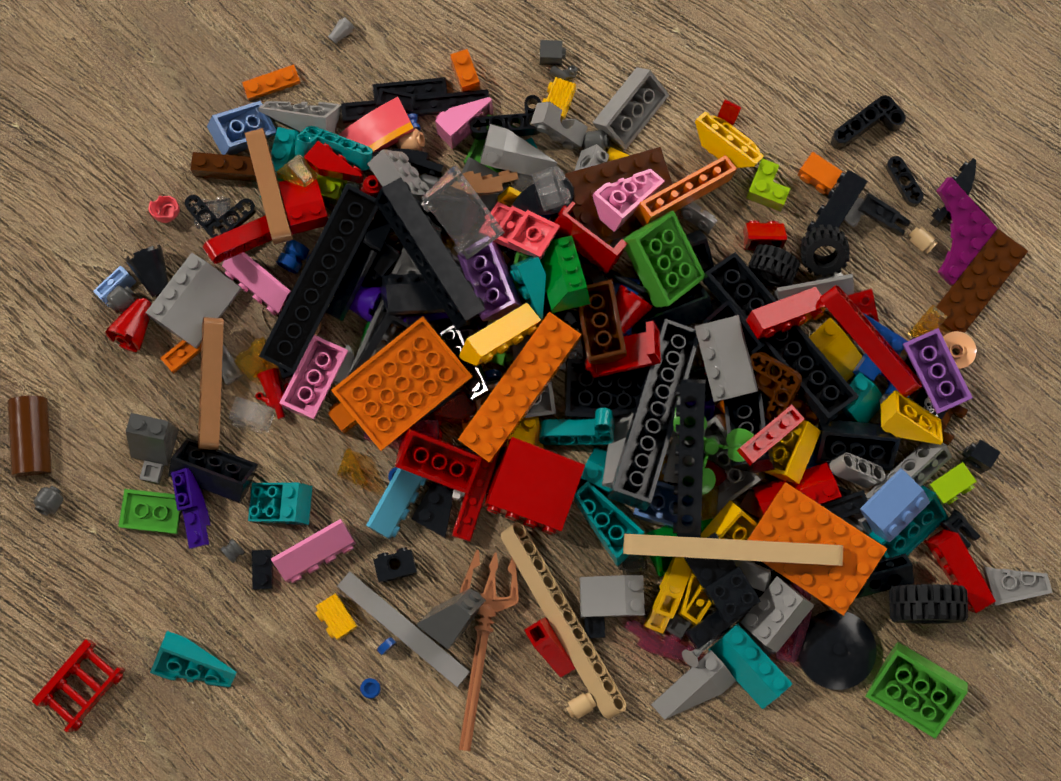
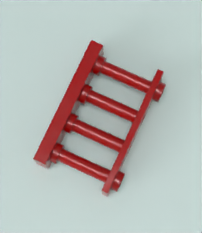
[32,639,125,732]

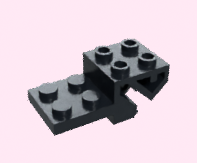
[683,532,761,623]

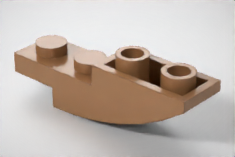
[440,170,519,196]

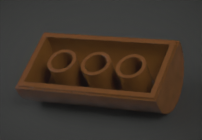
[578,279,627,364]
[8,396,51,478]

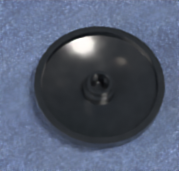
[796,610,877,690]

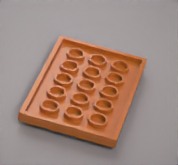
[331,316,473,451]
[747,482,887,616]

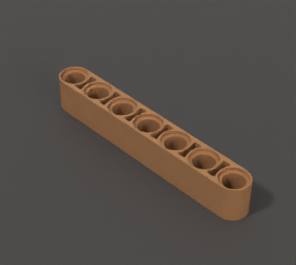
[245,128,293,245]
[198,317,224,450]

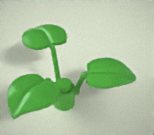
[673,408,754,498]

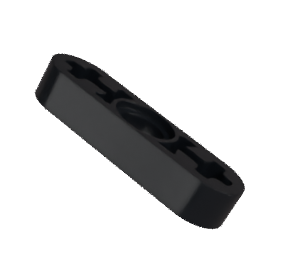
[886,156,924,207]

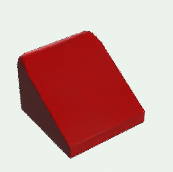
[718,100,741,125]

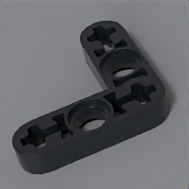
[185,195,256,238]

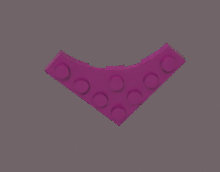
[936,177,998,285]

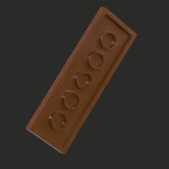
[929,229,1028,333]

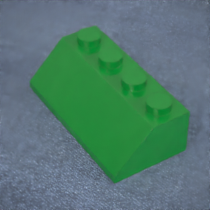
[540,235,590,313]

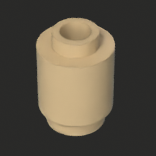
[909,227,937,254]
[566,692,597,720]

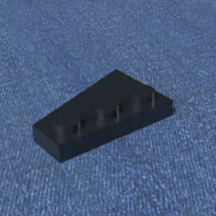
[412,481,454,539]

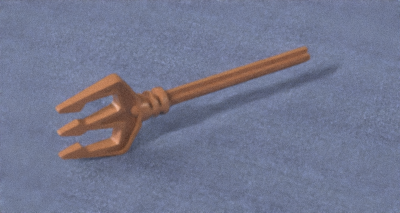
[459,549,519,751]

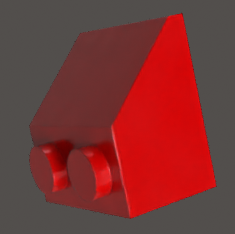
[744,220,787,250]

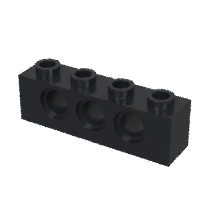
[855,553,914,599]

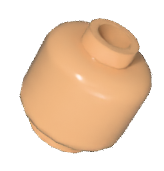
[396,128,425,151]

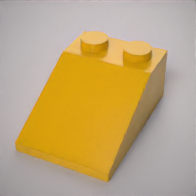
[809,318,863,382]
[880,390,943,445]

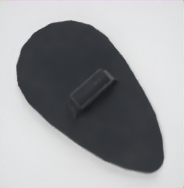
[512,174,574,215]

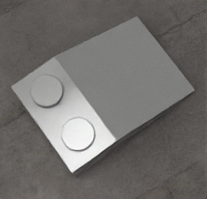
[580,575,645,617]

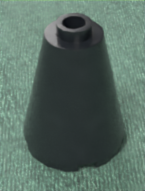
[125,245,169,298]

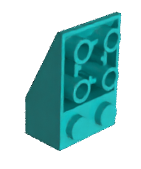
[510,257,546,319]
[248,482,313,525]

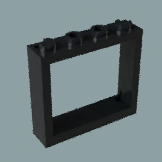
[348,313,411,376]

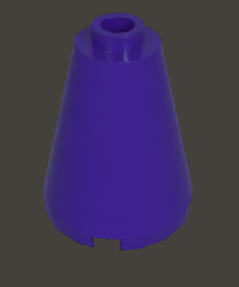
[349,286,381,322]

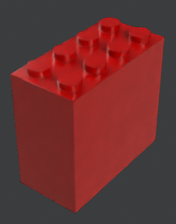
[483,437,585,535]

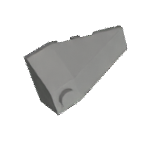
[258,101,342,133]
[480,124,557,178]
[651,650,736,720]

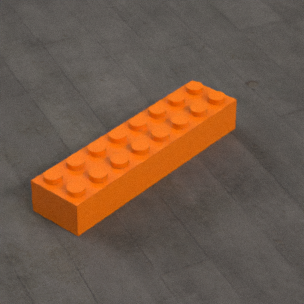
[458,312,583,463]

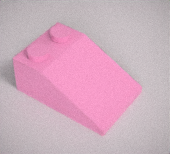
[435,97,493,149]

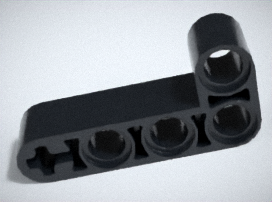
[470,95,541,140]
[831,95,906,149]

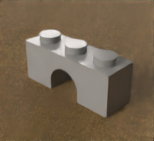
[531,102,588,149]

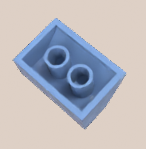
[860,468,930,543]

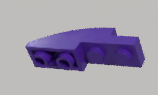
[171,468,211,549]

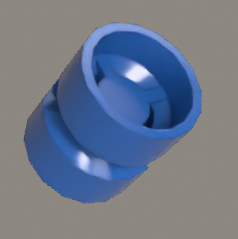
[276,240,310,274]

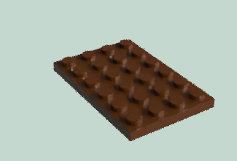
[562,147,683,242]

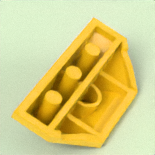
[695,112,764,168]

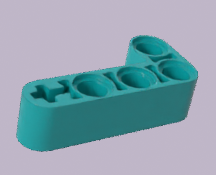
[294,126,373,170]
[539,408,615,445]

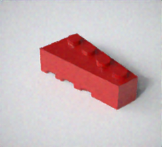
[924,529,996,613]

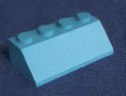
[366,468,427,540]

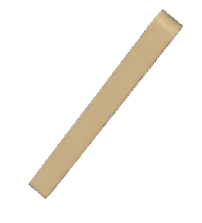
[501,522,627,719]
[623,534,843,566]

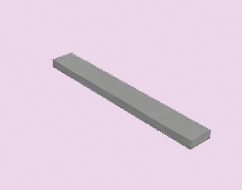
[337,571,470,687]

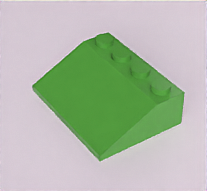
[623,210,705,307]
[865,641,968,739]

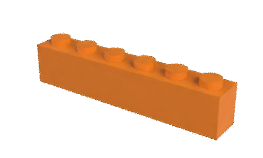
[634,155,737,226]

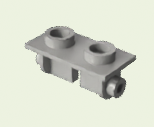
[681,202,718,234]

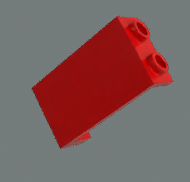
[554,201,628,274]
[585,321,661,378]

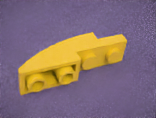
[644,557,691,634]

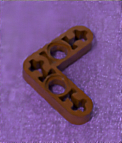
[750,352,802,422]

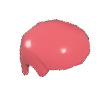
[148,196,180,223]

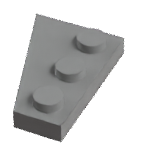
[983,567,1053,606]

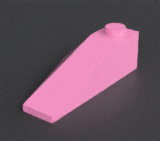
[592,169,664,232]

